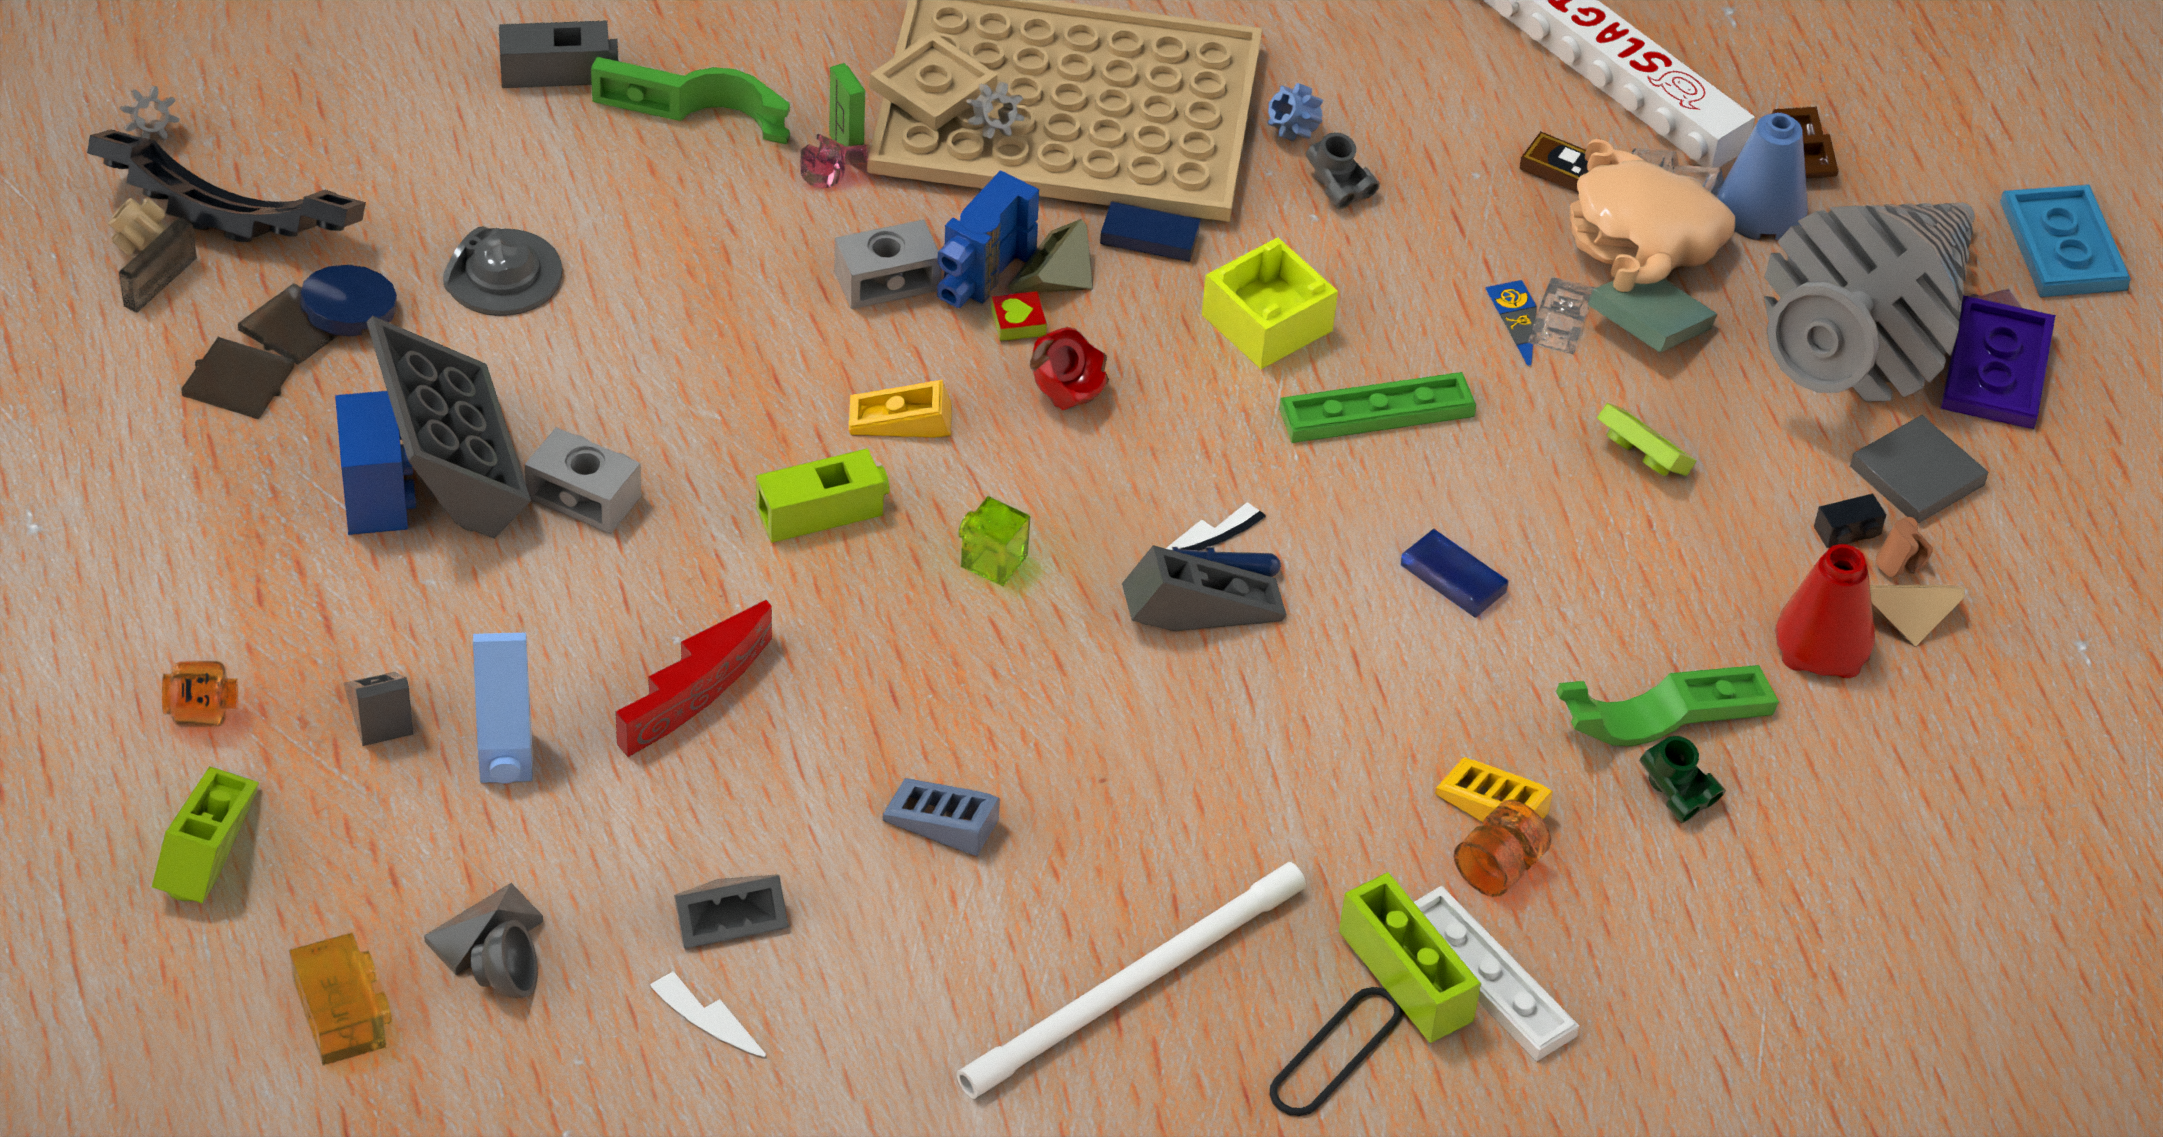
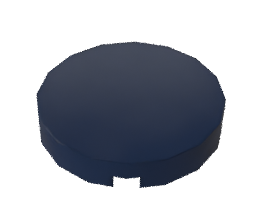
[300,265,397,337]

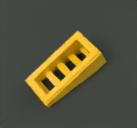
[1435,757,1553,844]

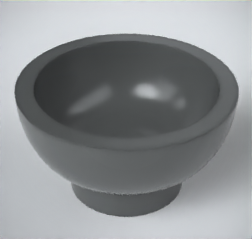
[471,920,538,998]

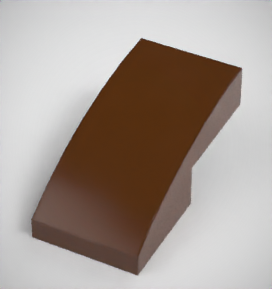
[1772,107,1839,179]

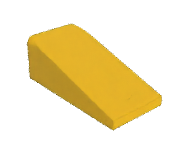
[849,379,952,438]

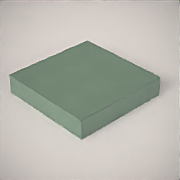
[1587,279,1717,353]

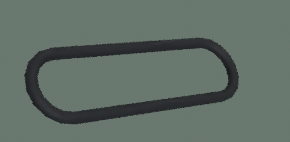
[1269,987,1402,1116]

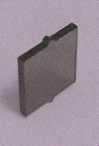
[238,283,339,365]
[181,337,295,419]

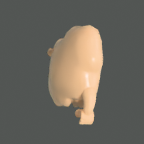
[1569,139,1736,292]

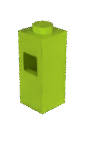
[756,448,890,543]

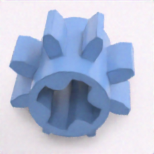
[1267,83,1323,141]

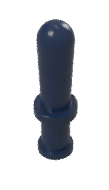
[1172,546,1281,577]

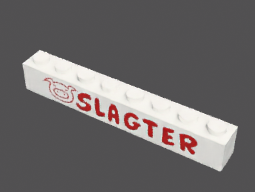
[1483,0,1755,172]

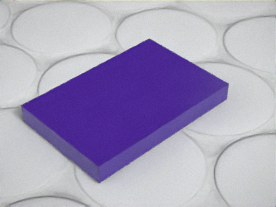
[1940,295,2056,429]

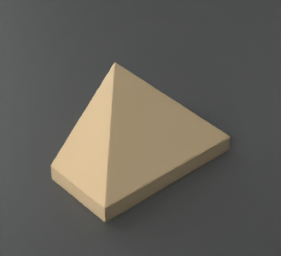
[1870,585,1965,647]

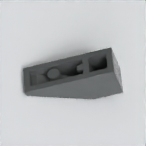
[1122,545,1287,631]

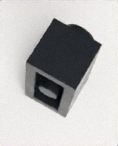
[1814,493,1887,548]

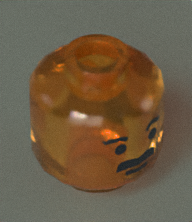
[162,660,239,727]

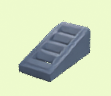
[883,778,1000,856]

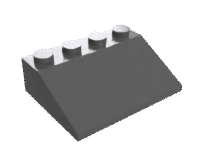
[367,316,531,539]

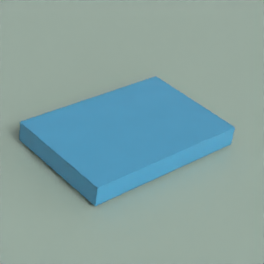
[2000,185,2131,297]

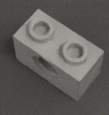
[834,219,941,309]
[525,427,641,534]

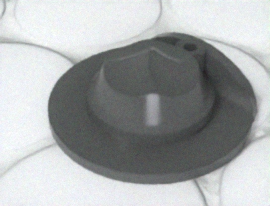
[443,226,562,316]

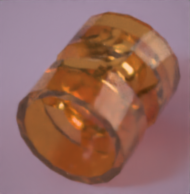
[1453,800,1552,897]

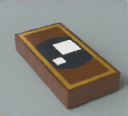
[1519,131,1588,193]

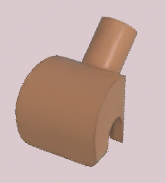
[1876,517,1933,577]

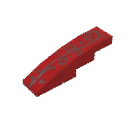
[615,600,772,757]

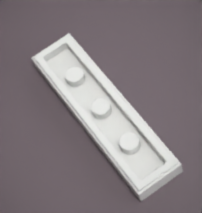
[1414,886,1579,1062]

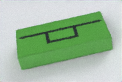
[829,63,865,163]

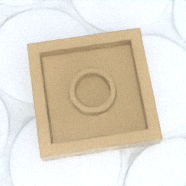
[869,32,998,131]

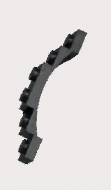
[87,129,366,242]

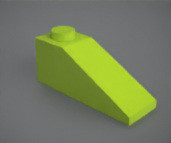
[151,766,259,904]

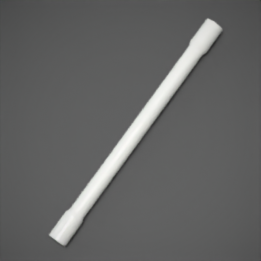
[957,862,1306,1099]

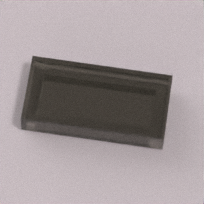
[119,218,197,313]

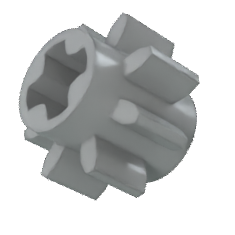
[966,82,1025,138]
[120,85,179,139]

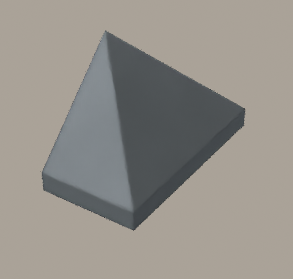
[674,874,789,948]
[424,883,543,975]

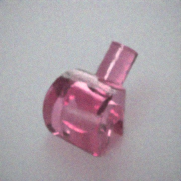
[800,134,868,188]

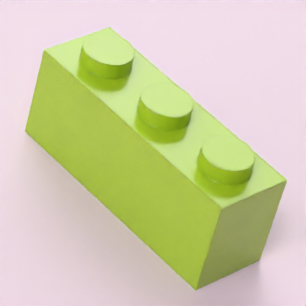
[1339,872,1481,1043]

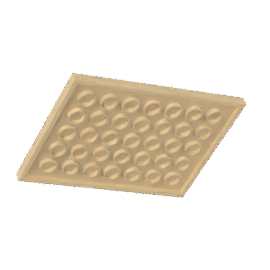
[867,0,1262,222]

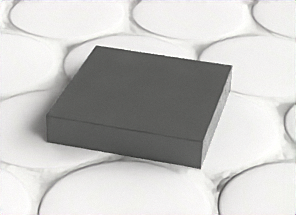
[1850,415,1989,523]

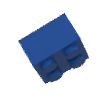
[335,391,416,535]

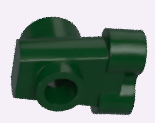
[1639,736,1726,823]

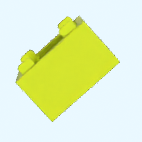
[1202,237,1338,369]

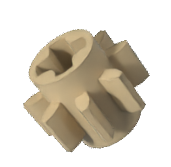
[108,197,168,256]

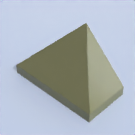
[1007,219,1093,294]

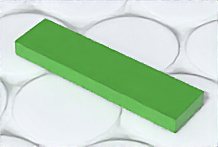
[1279,372,1476,443]

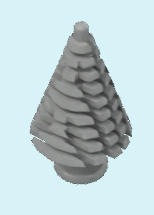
[1764,202,1975,402]

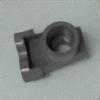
[1306,132,1380,209]

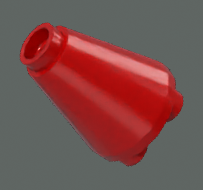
[1775,544,1875,678]

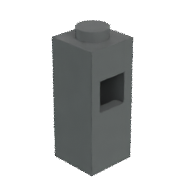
[499,21,619,88]

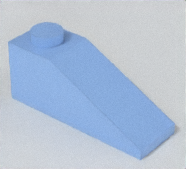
[473,632,532,784]

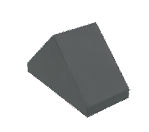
[344,672,413,746]

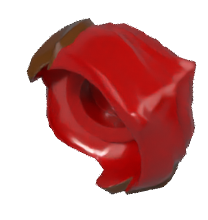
[1030,327,1109,411]

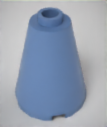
[1718,113,1808,240]

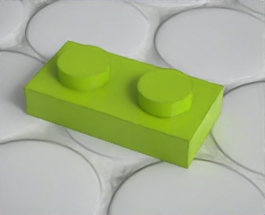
[1597,402,1697,477]

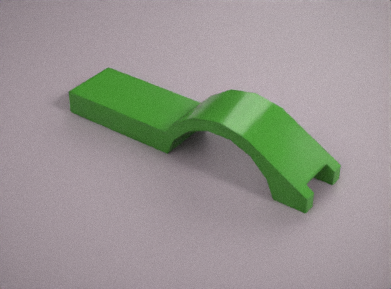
[591,57,790,145]
[1556,665,1779,747]

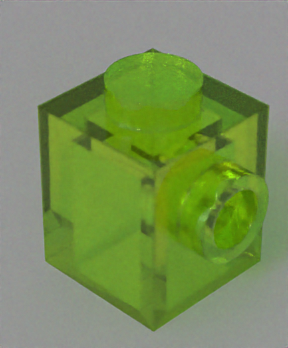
[958,496,1031,586]

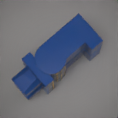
[937,170,1039,308]

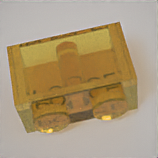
[289,932,392,1065]

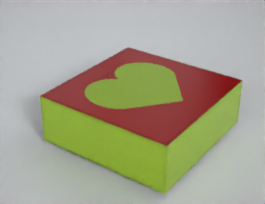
[991,291,1047,341]

